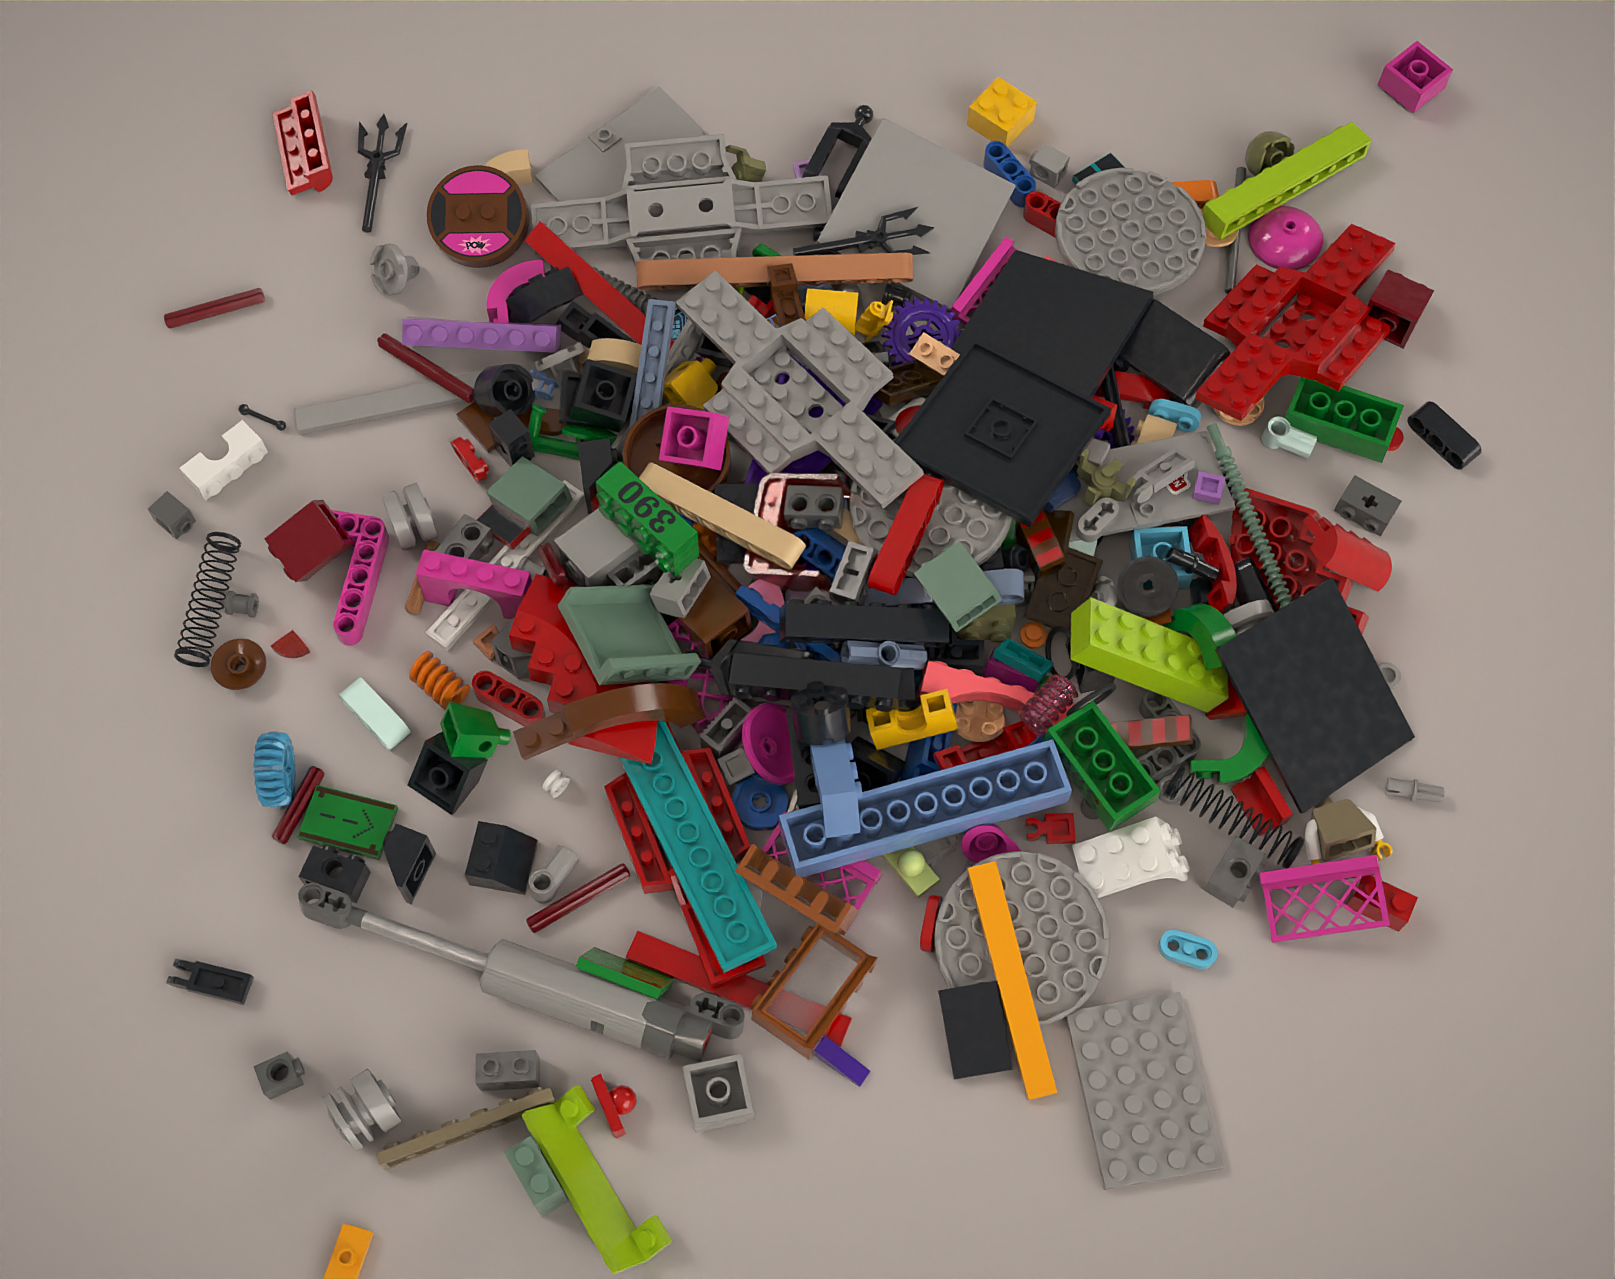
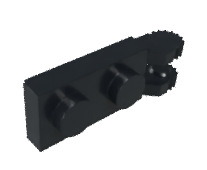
[166,959,254,1005]

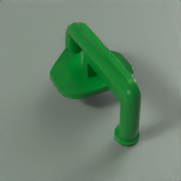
[529,404,617,460]

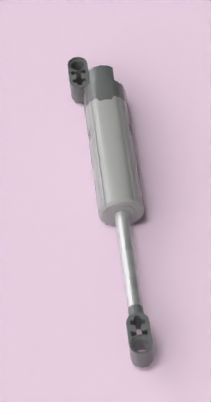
[298,883,745,1062]

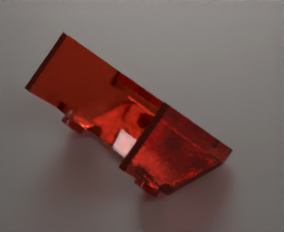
[743,473,851,593]

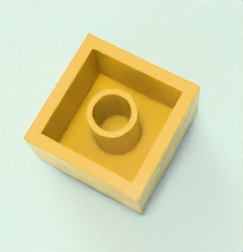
[967,77,1037,147]

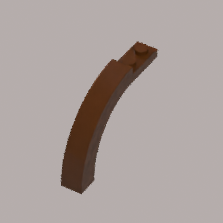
[513,683,706,760]

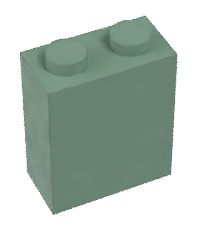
[486,456,573,536]
[914,541,1002,632]
[504,1136,569,1218]

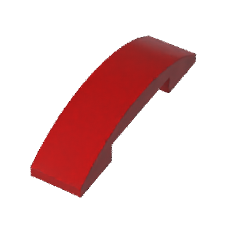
[1094,371,1170,409]
[1188,515,1237,614]
[933,719,1037,770]

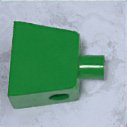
[440,702,511,758]

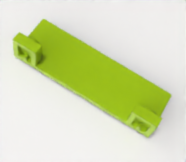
[522,1085,673,1274]

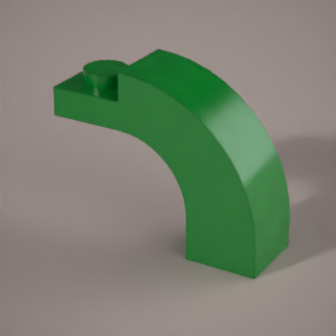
[1161,604,1237,670]
[1189,715,1269,785]

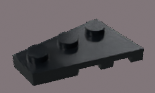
[714,484,769,564]

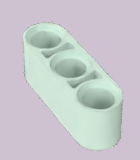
[338,677,411,751]

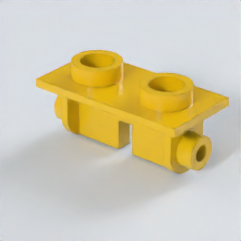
[856,300,893,343]

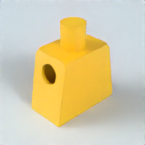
[663,358,718,411]

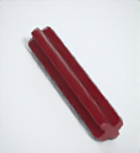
[272,766,324,844]

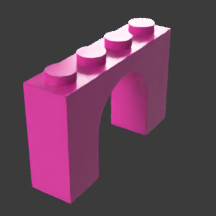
[415,550,532,620]

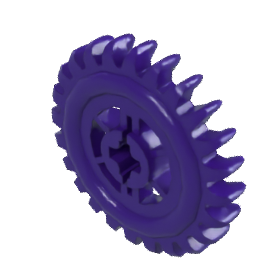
[881,298,962,366]

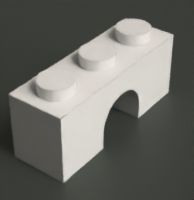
[179,420,268,501]

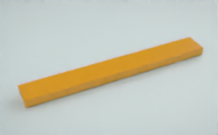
[967,861,1058,1100]

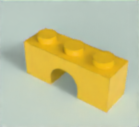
[866,689,958,750]

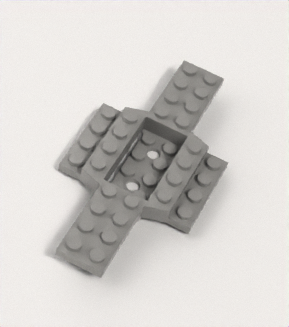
[530,134,832,265]
[675,271,924,509]

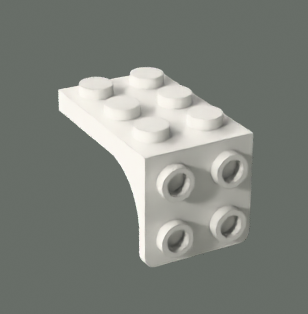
[1072,817,1190,898]

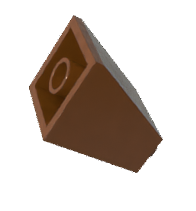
[670,574,753,658]

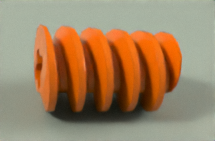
[409,651,470,710]

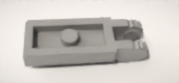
[1125,448,1195,504]

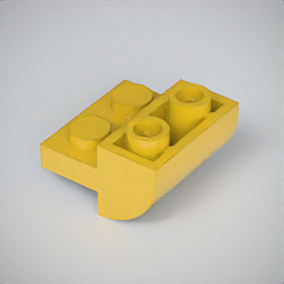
[804,288,858,337]

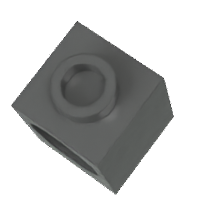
[148,491,196,539]
[718,747,758,785]
[253,1051,305,1100]

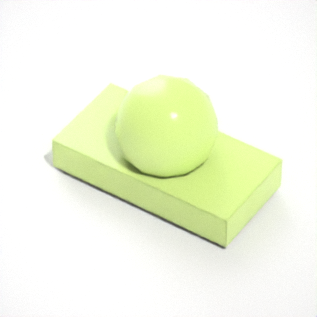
[882,846,940,899]

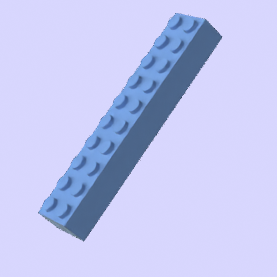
[779,739,1072,877]

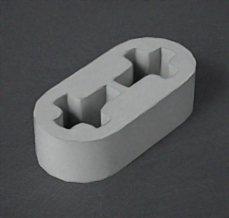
[1076,498,1119,542]

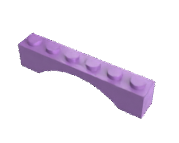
[402,317,561,353]

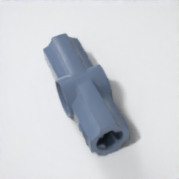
[841,640,927,671]

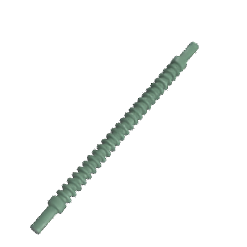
[1207,423,1292,609]

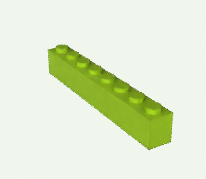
[1203,122,1372,240]

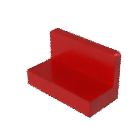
[1231,766,1293,836]

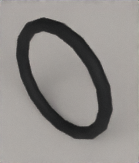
[1045,626,1078,682]
[1066,683,1117,717]

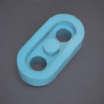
[1148,399,1201,432]
[1158,930,1218,970]

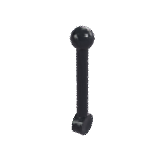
[238,404,286,431]

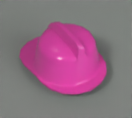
[961,823,1022,863]

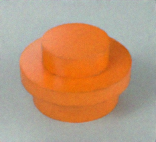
[1020,622,1047,649]

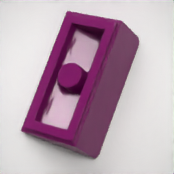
[983,648,1039,693]

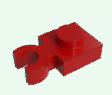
[1025,813,1076,844]

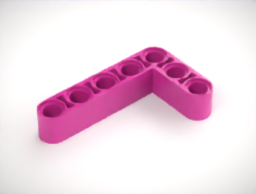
[331,510,389,646]

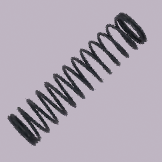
[174,531,242,667]
[1163,765,1305,869]

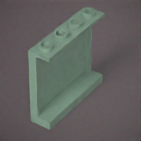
[558,584,701,686]

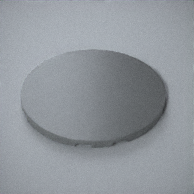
[1055,168,1207,295]
[850,438,1012,578]
[934,851,1110,1026]

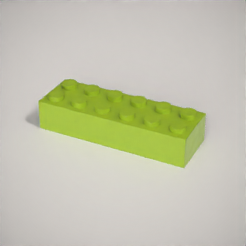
[1071,597,1228,713]

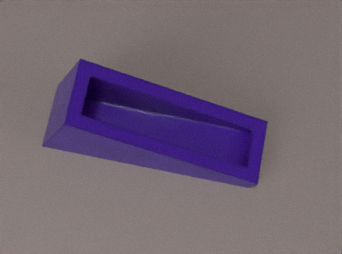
[814,1036,870,1087]

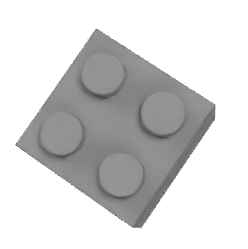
[683,1054,755,1133]

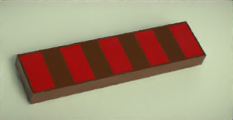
[1019,510,1066,572]
[1110,714,1193,750]

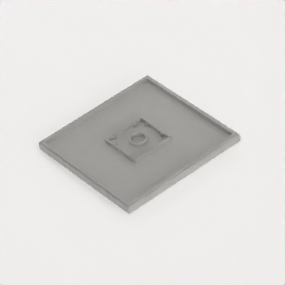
[816,118,1016,312]

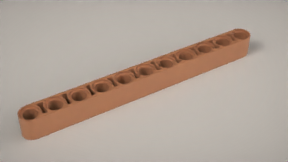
[636,253,914,290]

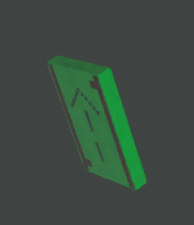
[297,785,398,860]
[576,947,674,999]

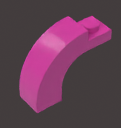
[486,259,545,323]

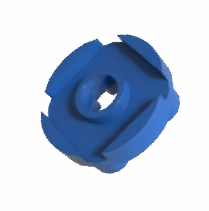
[732,774,788,831]

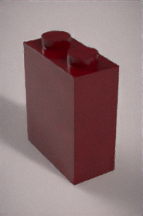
[264,500,354,582]

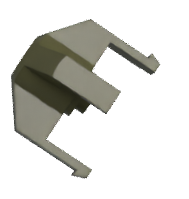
[725,145,766,182]
[1077,449,1136,506]

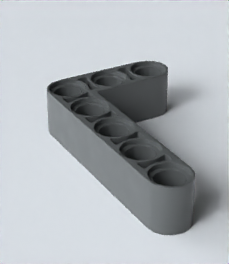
[1080,690,1201,820]

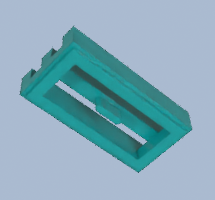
[992,638,1054,682]

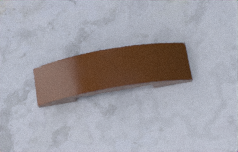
[767,263,806,350]

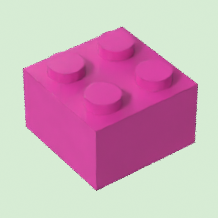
[1377,41,1453,113]
[659,406,730,471]

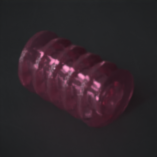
[1019,675,1079,737]

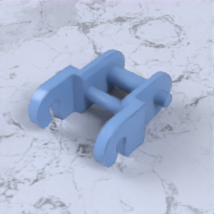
[530,369,559,400]

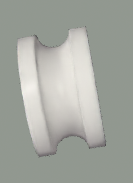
[542,769,570,798]

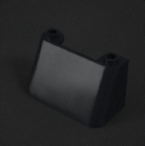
[1113,299,1231,409]

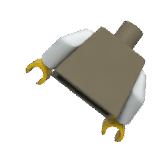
[1304,796,1392,865]

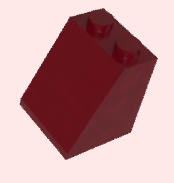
[1367,269,1434,349]

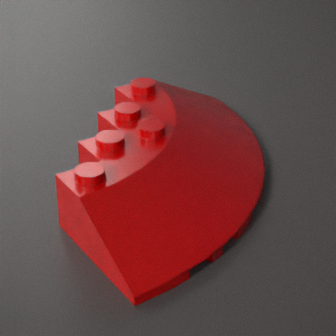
[1229,488,1369,634]
[509,574,657,765]

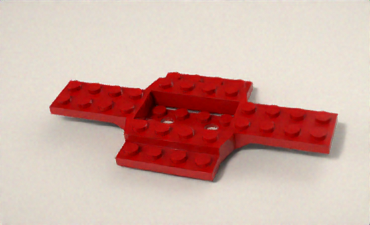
[1195,223,1396,421]

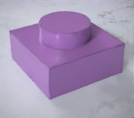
[1192,471,1225,505]

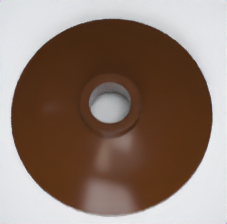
[210,638,267,690]

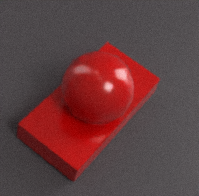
[591,1073,637,1138]

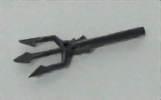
[357,114,408,233]
[793,206,935,256]

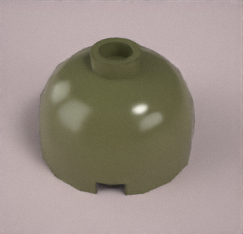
[1245,131,1295,176]

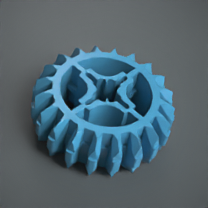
[253,731,296,808]

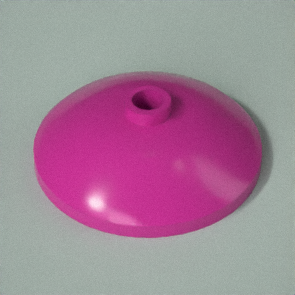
[1248,206,1323,270]
[742,703,808,785]

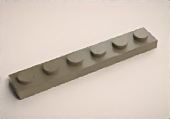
[376,1086,556,1170]

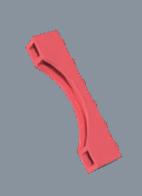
[916,661,1081,736]

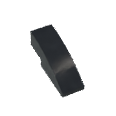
[556,301,636,348]

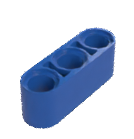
[983,141,1036,207]
[794,528,846,579]

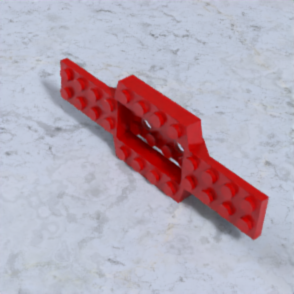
[604,721,766,987]

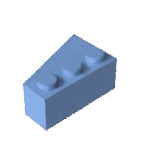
[810,739,863,838]

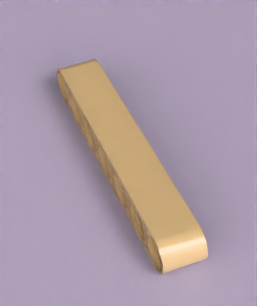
[639,463,806,570]

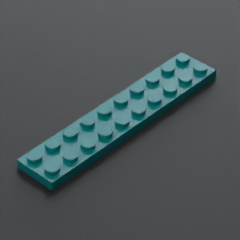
[618,721,777,973]

